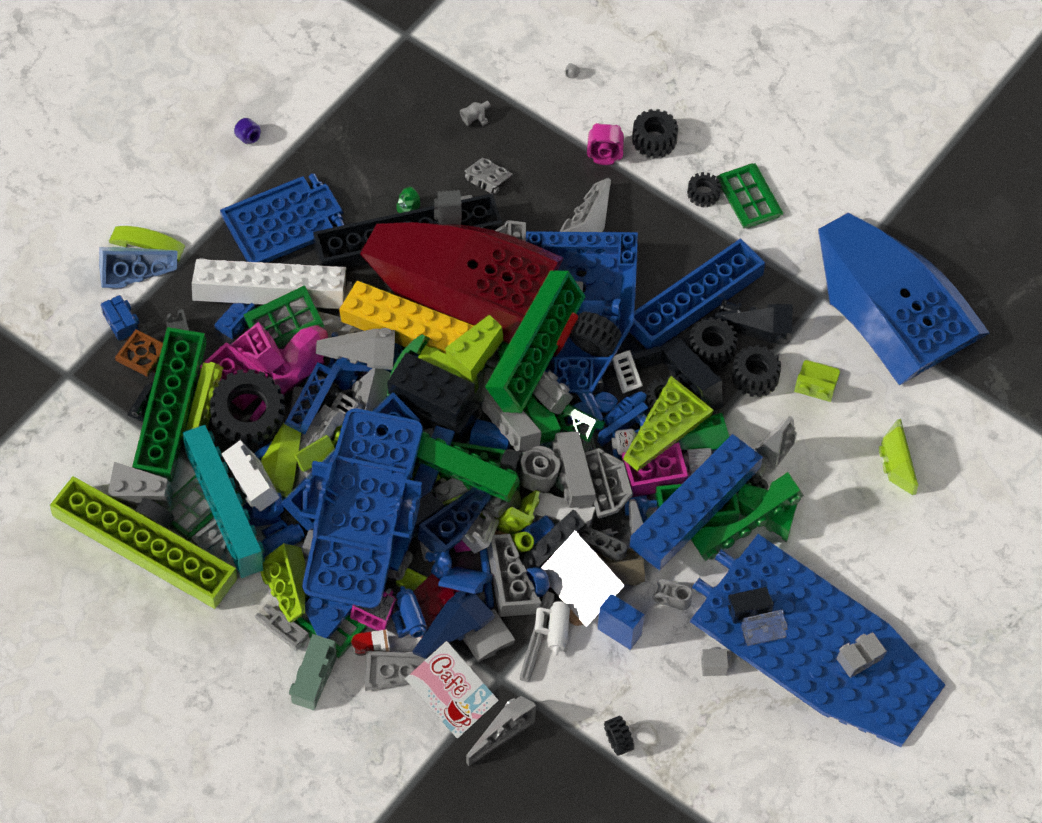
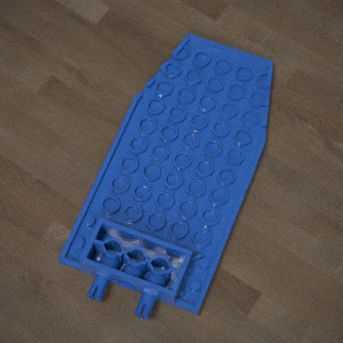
[690,534,945,747]

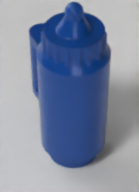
[261,520,305,558]
[391,586,427,638]

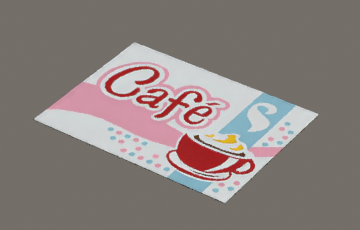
[405,641,499,738]

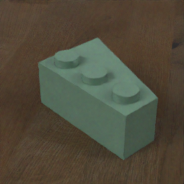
[289,634,337,710]

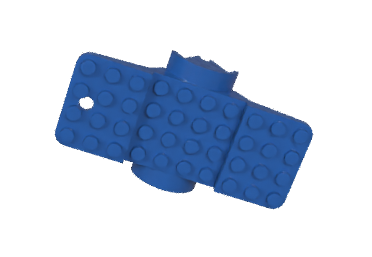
[299,408,423,609]

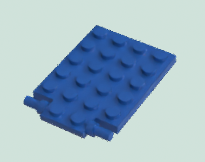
[220,173,344,263]

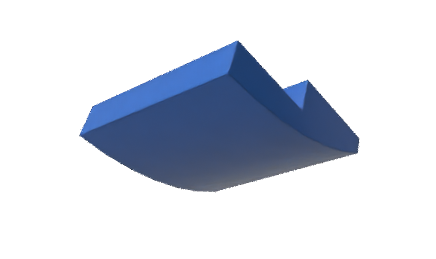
[438,567,493,594]

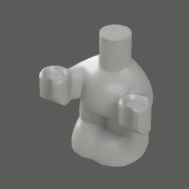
[459,101,491,126]

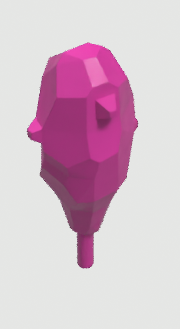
[249,325,328,422]

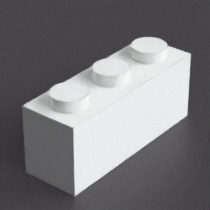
[533,492,595,534]

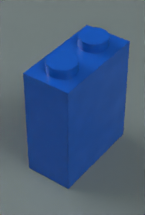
[597,594,644,650]

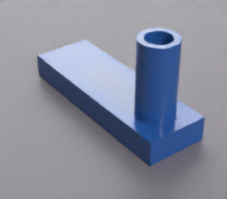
[597,402,648,446]

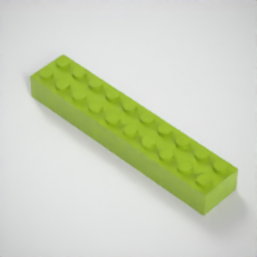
[50,476,237,609]

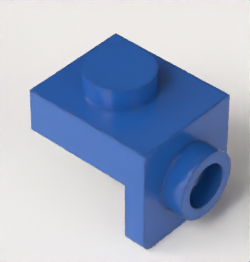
[521,515,555,546]

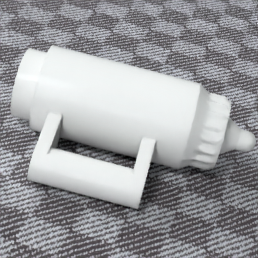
[535,602,570,656]

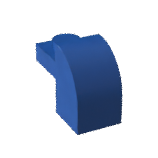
[242,493,284,527]

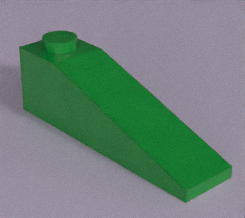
[674,413,730,450]

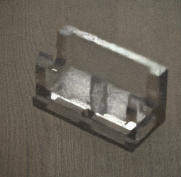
[741,610,788,646]

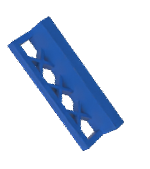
[285,362,341,435]

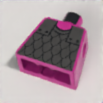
[350,586,396,631]

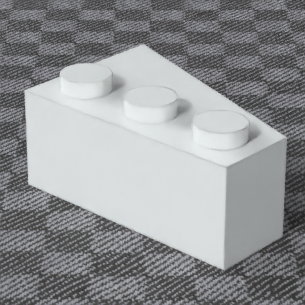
[222,440,279,512]

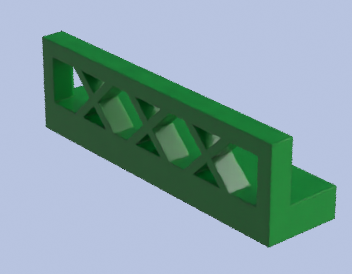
[532,394,605,442]

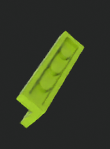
[185,362,223,431]

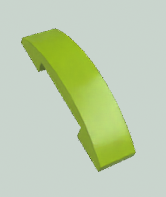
[109,226,185,262]

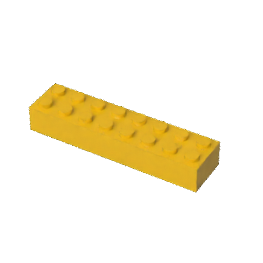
[339,281,474,354]

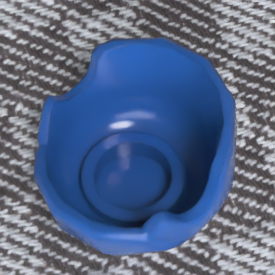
[526,567,550,597]

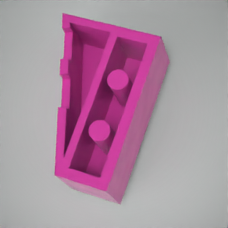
[230,322,285,374]

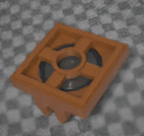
[115,329,163,377]

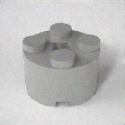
[518,446,560,492]

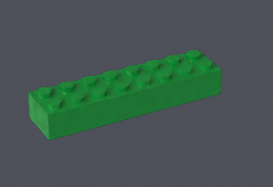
[485,271,586,413]
[132,327,207,482]

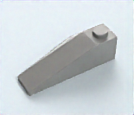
[560,178,611,232]

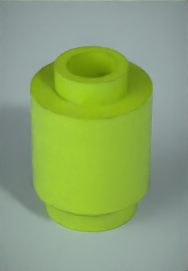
[511,532,534,553]

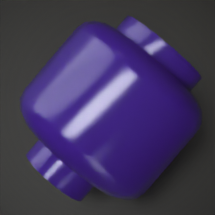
[234,118,261,144]

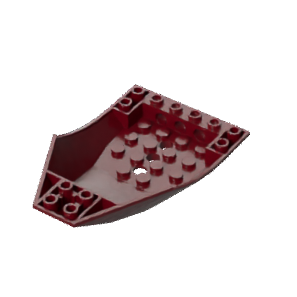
[360,222,564,344]

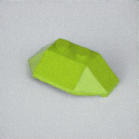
[879,419,919,495]

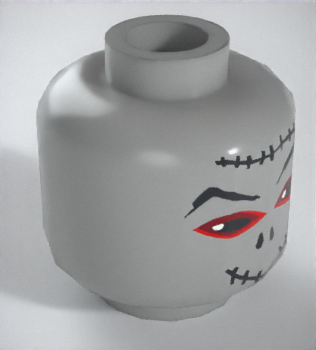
[611,429,638,455]

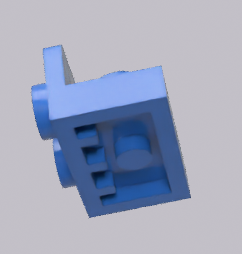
[214,303,255,340]

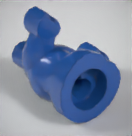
[625,495,657,523]
[425,550,452,579]

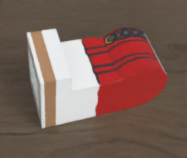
[351,629,390,656]

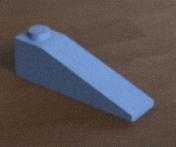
[99,247,177,288]

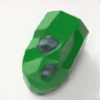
[397,187,420,213]

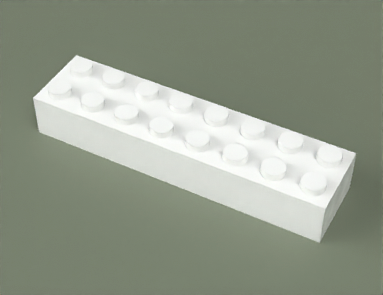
[192,259,346,309]

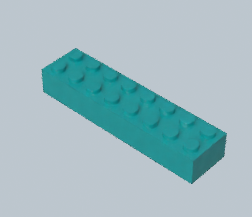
[183,425,265,578]

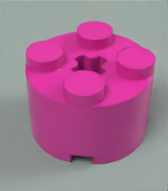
[587,123,624,165]

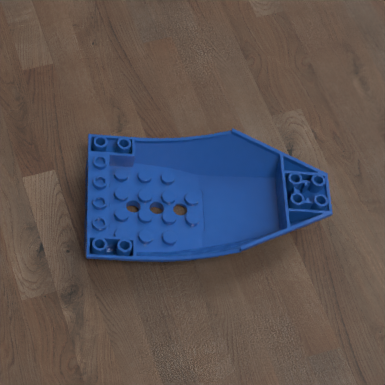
[818,213,989,386]
[526,231,638,393]

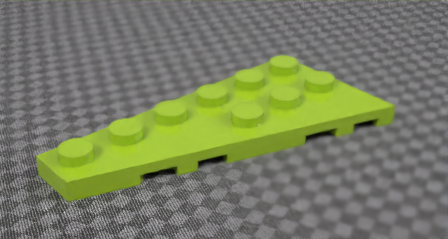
[623,376,714,471]

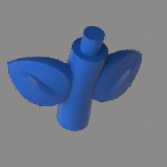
[568,392,618,430]

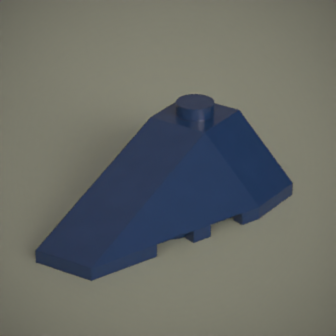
[418,487,491,552]
[412,591,495,659]

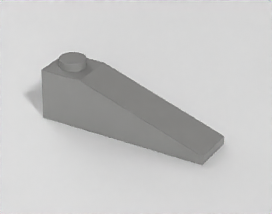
[316,328,395,370]
[755,416,797,470]
[466,696,536,766]

